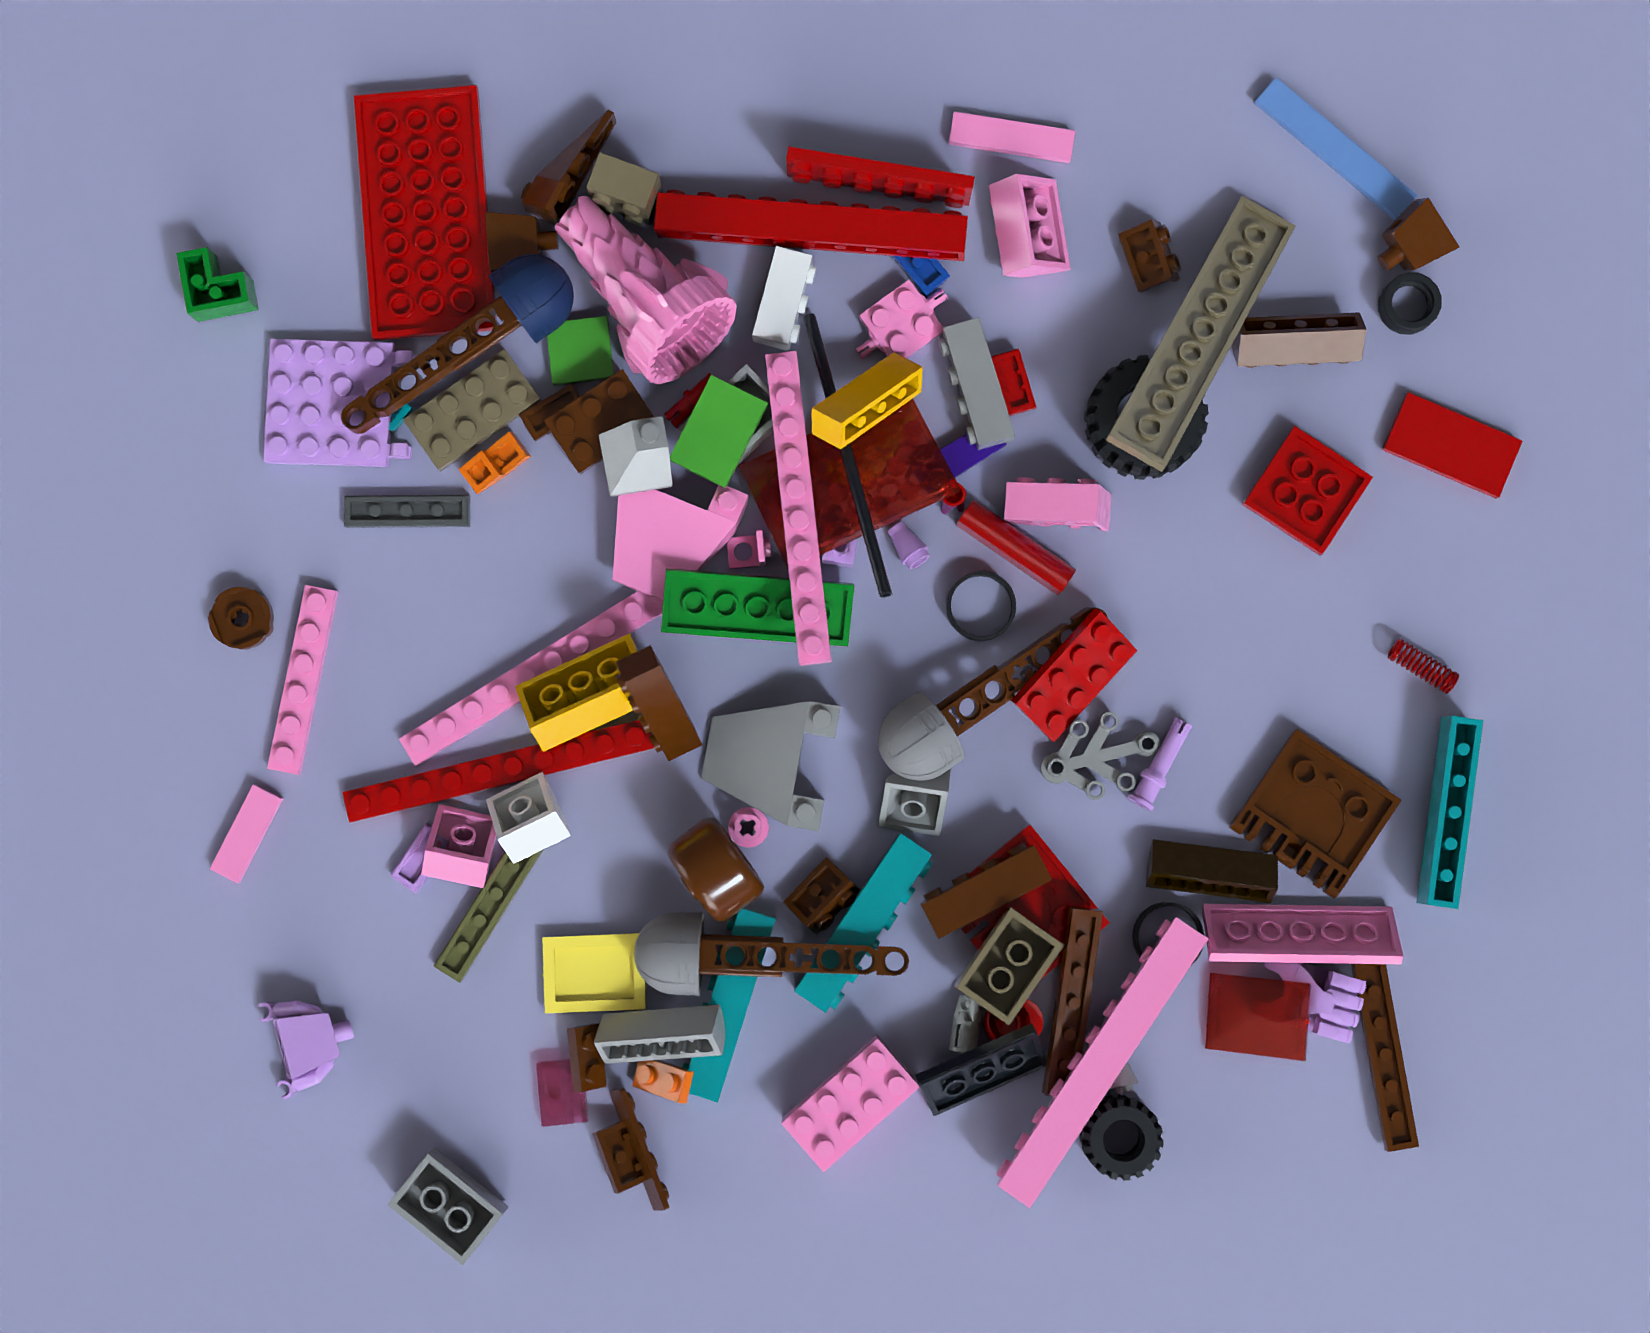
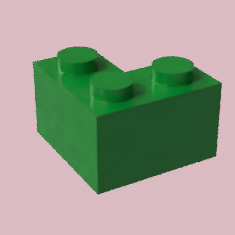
[176,247,259,322]

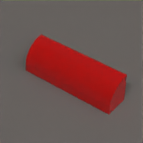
[956,499,1076,596]

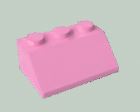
[989,174,1071,278]

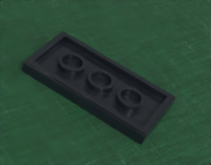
[915,1023,1047,1116]

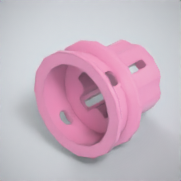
[728,807,769,848]

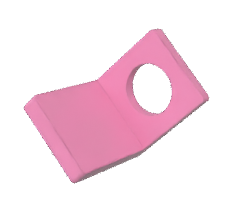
[727,530,771,569]

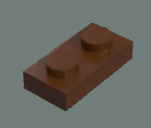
[567,1023,607,1092]

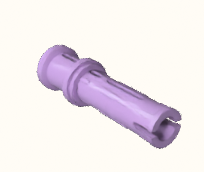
[1127,718,1192,811]

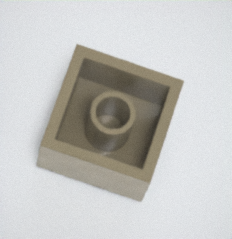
[586,152,663,226]

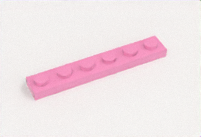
[267,585,338,775]

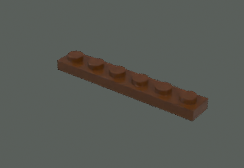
[1042,906,1103,1096]
[1351,964,1419,1152]

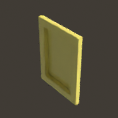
[542,933,647,1013]

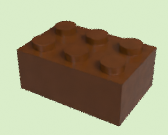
[544,369,654,475]

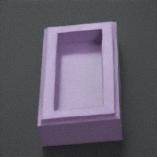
[390,823,449,893]

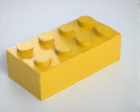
[515,633,638,752]

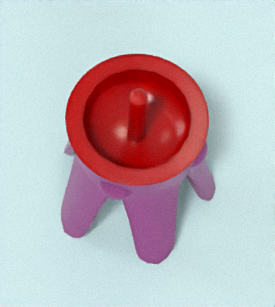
[935,481,967,514]

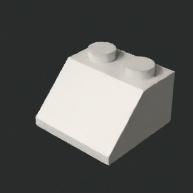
[486,772,571,864]

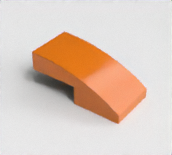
[458,431,531,494]

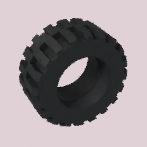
[1084,355,1209,480]

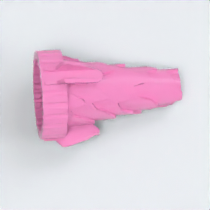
[555,196,737,384]

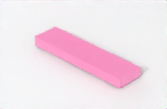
[949,112,1075,164]

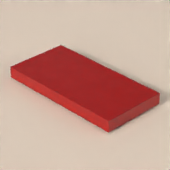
[1382,392,1523,499]

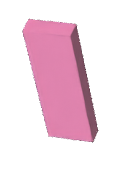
[210,785,283,883]

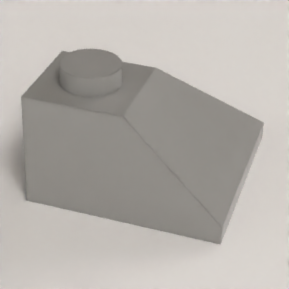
[599,416,673,497]
[878,768,951,836]

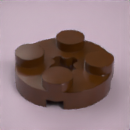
[208,587,274,650]

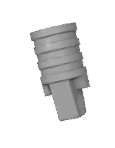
[948,995,981,1053]

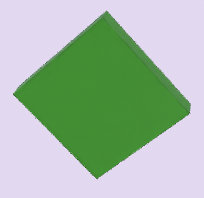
[547,316,614,386]

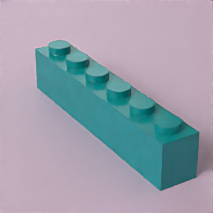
[1416,715,1484,910]
[794,833,933,1013]
[682,908,776,1103]

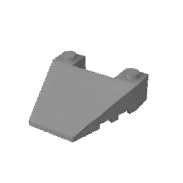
[701,701,841,831]

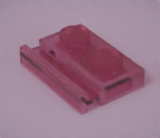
[536,1059,589,1127]

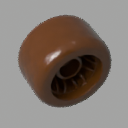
[667,817,764,922]

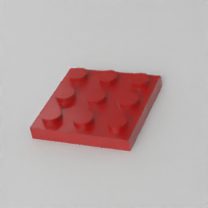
[1242,426,1373,556]

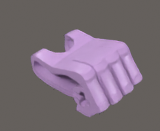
[1250,962,1366,1043]

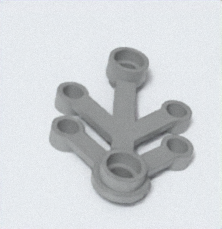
[1041,712,1160,800]

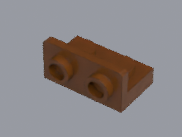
[1118,219,1181,293]
[783,857,860,934]

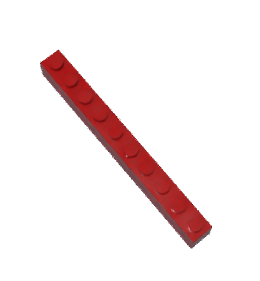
[654,189,968,261]

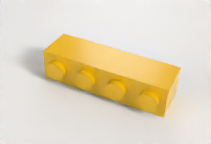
[811,352,923,449]

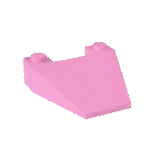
[612,485,748,601]

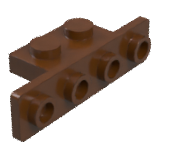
[592,1088,670,1211]

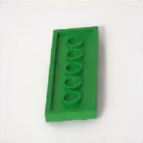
[660,568,855,647]

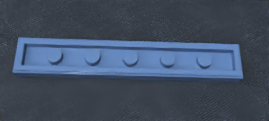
[1254,78,1418,221]

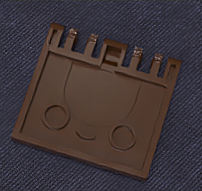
[1229,729,1402,899]

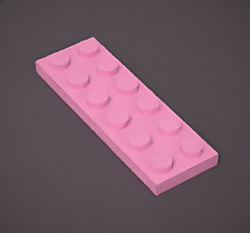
[1202,904,1404,964]

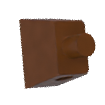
[1377,198,1460,271]
[485,212,559,273]

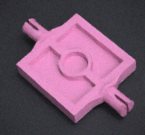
[855,280,948,359]

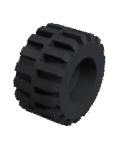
[1079,1094,1164,1181]

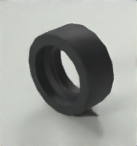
[1378,272,1442,335]

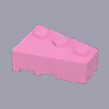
[1004,477,1111,531]

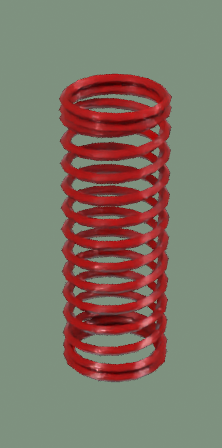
[1387,638,1459,694]

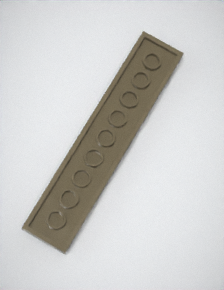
[1106,195,1296,472]

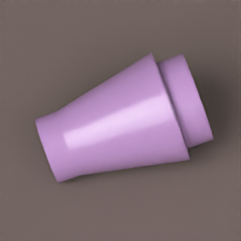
[888,522,930,570]

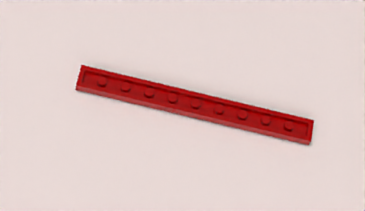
[342,720,655,823]

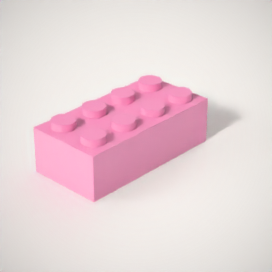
[781,1034,920,1172]

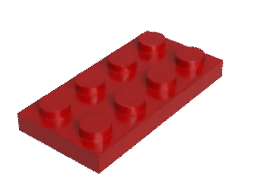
[1011,608,1138,742]

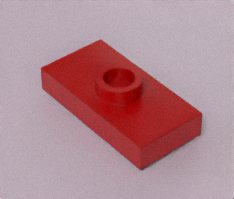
[991,348,1037,417]

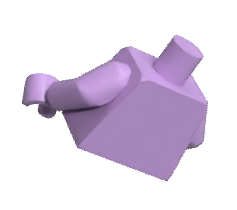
[258,1000,354,1099]

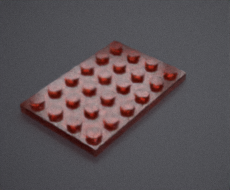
[739,399,960,570]

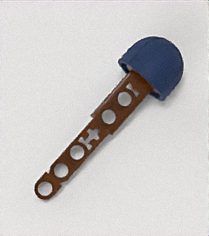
[341,254,574,434]

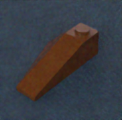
[521,109,617,226]

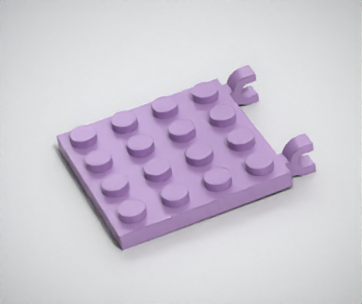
[263,339,417,468]

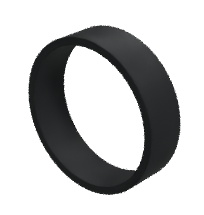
[947,571,1016,641]
[1132,902,1204,964]

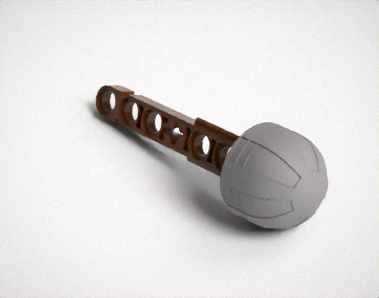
[878,607,1108,781]
[634,912,909,996]

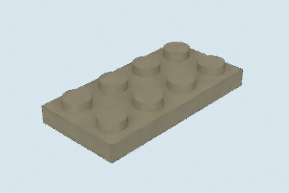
[403,349,541,472]

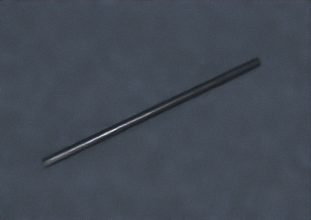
[803,313,892,598]

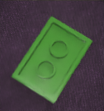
[670,375,768,489]

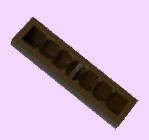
[1146,839,1278,903]

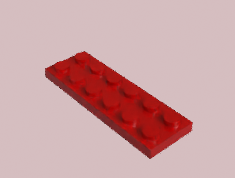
[786,146,975,208]

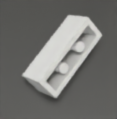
[752,246,817,351]

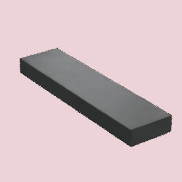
[344,495,470,528]

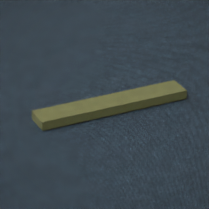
[433,849,544,983]

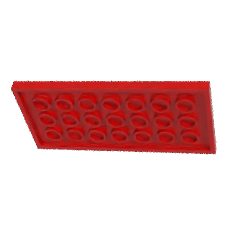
[354,85,497,341]

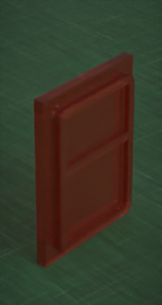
[1205,973,1311,1061]

